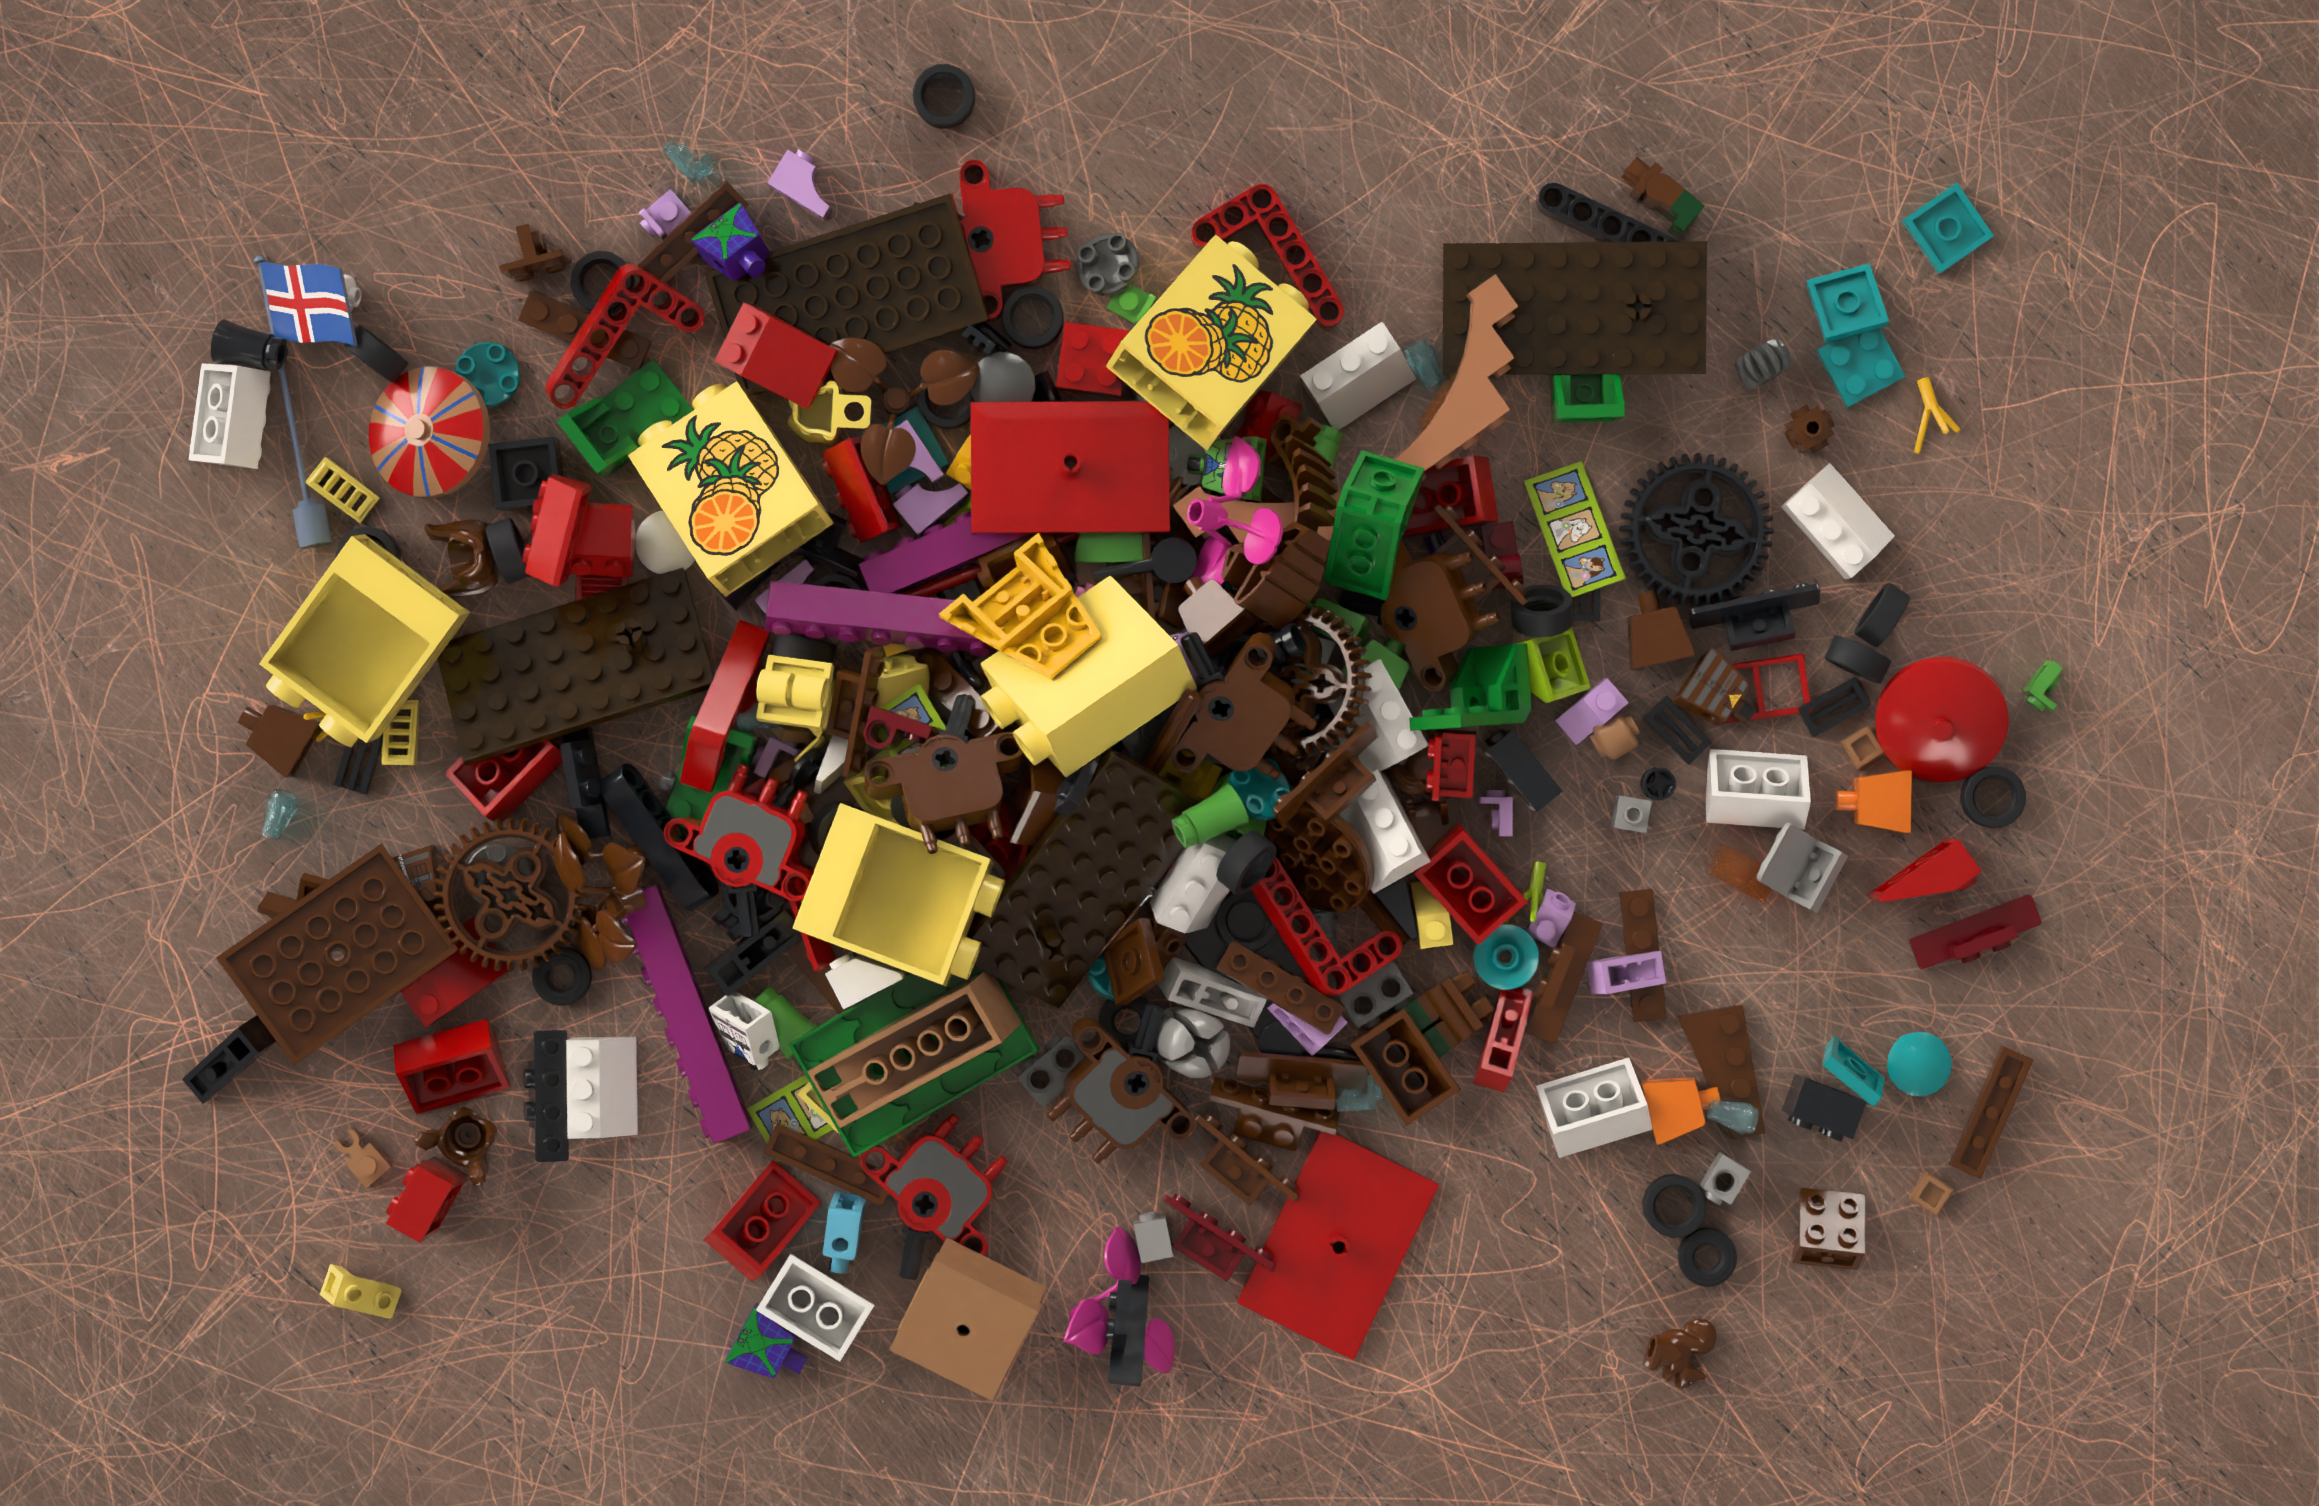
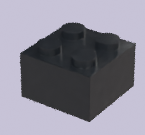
[488,437,564,511]
[1782,1074,1867,1142]

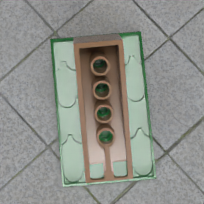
[788,966,1040,1158]

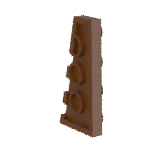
[1677,1004,1765,1139]

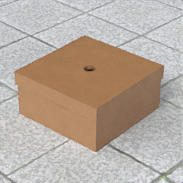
[889,1237,1046,1401]

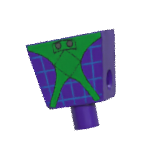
[691,202,770,281]
[724,1302,808,1378]

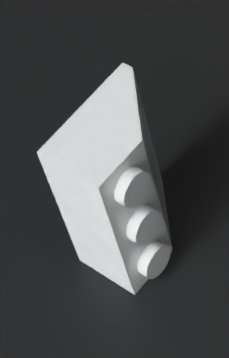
[1299,322,1416,431]
[189,363,271,469]
[1780,463,1895,579]
[1328,659,1428,772]
[1705,749,1811,830]
[1339,769,1431,893]
[1150,834,1237,933]
[825,952,908,1009]
[566,1037,638,1139]
[1536,1058,1653,1158]
[756,1254,874,1362]

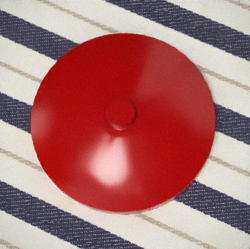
[1875,657,2009,782]

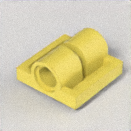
[756,655,835,730]

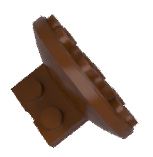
[1264,803,1374,912]

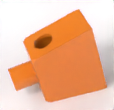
[1835,770,1912,833]
[1642,1077,1722,1145]

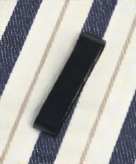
[1536,182,1680,242]
[599,763,719,911]

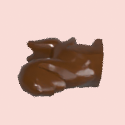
[1643,1319,1716,1389]

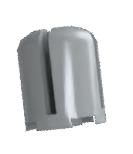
[1153,1006,1230,1078]

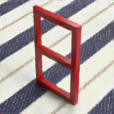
[1714,653,1812,725]

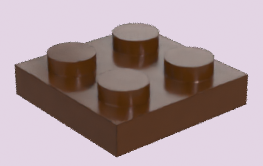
[1103,918,1165,1005]

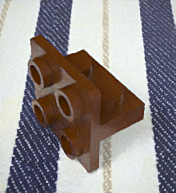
[499,224,572,282]

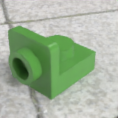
[1106,285,1156,325]
[2022,660,2063,712]

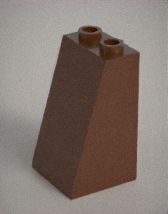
[1007,758,1067,846]

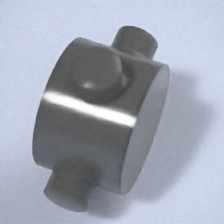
[658,770,677,798]

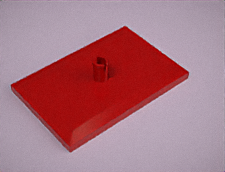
[971,401,1170,535]
[1236,1131,1439,1360]

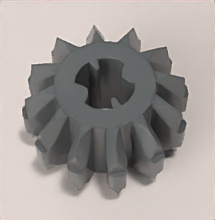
[1734,339,1793,389]

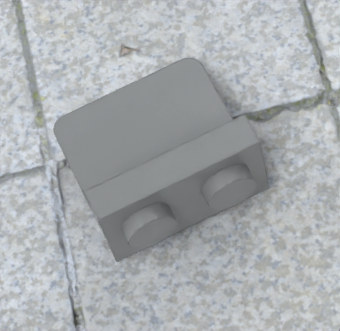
[1757,823,1848,913]

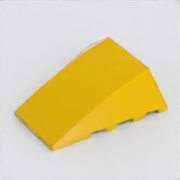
[939,533,1101,679]

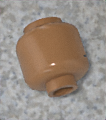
[1589,712,1640,760]

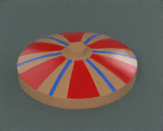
[369,366,490,498]

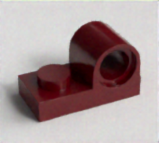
[1480,521,1524,590]
[864,706,941,750]

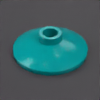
[1473,924,1539,990]

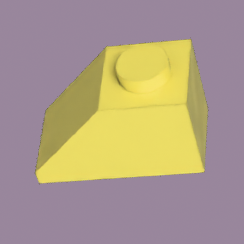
[1410,881,1453,949]

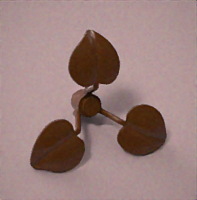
[830,338,979,485]
[556,813,651,936]
[554,832,647,970]

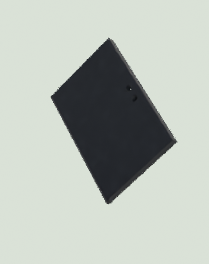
[1184,895,1313,1041]

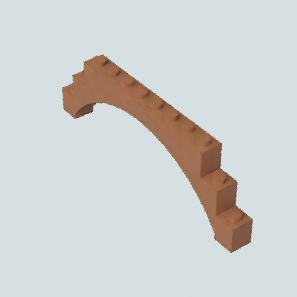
[1172,274,1518,543]

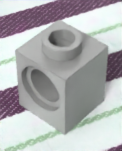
[1610,795,1652,833]
[1699,1152,1751,1205]
[1133,1211,1173,1263]

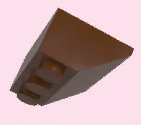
[1351,1008,1461,1126]

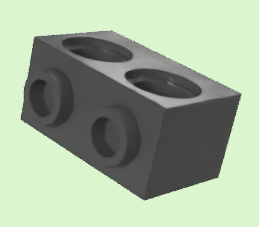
[1338,960,1414,1029]
[1017,1034,1086,1108]

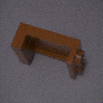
[977,534,1079,590]

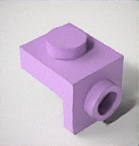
[752,737,802,778]
[1526,889,1576,947]

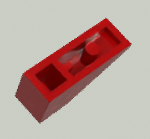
[1473,987,1534,1092]

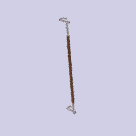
[1083,887,1157,978]

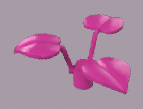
[1187,436,1283,585]
[1064,1227,1175,1374]

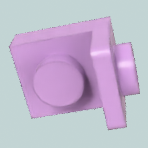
[639,189,691,239]
[1478,790,1513,836]

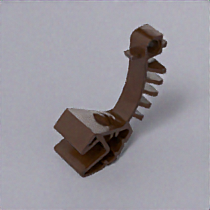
[1221,412,1338,630]

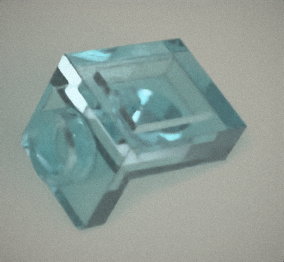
[662,140,715,182]
[1335,1074,1382,1112]

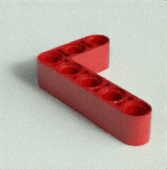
[1191,184,1344,328]
[545,264,705,409]
[680,619,771,793]
[1251,857,1402,998]

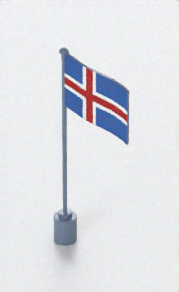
[254,255,358,549]

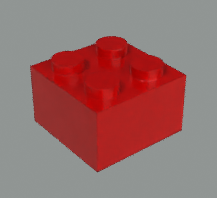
[1056,322,1130,399]

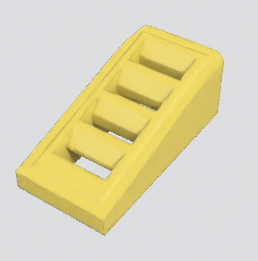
[305,457,381,524]
[382,700,419,765]

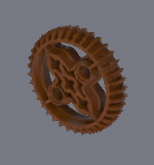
[1229,604,1373,759]
[433,817,589,972]

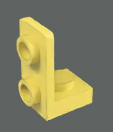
[320,1264,401,1319]

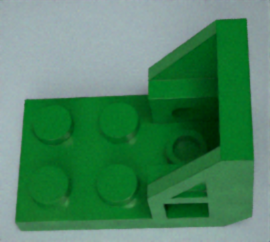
[557,359,694,478]
[1550,374,1625,423]
[1324,450,1425,601]
[1409,643,1531,731]
[666,715,760,829]

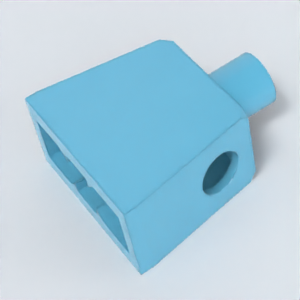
[823,1191,867,1274]

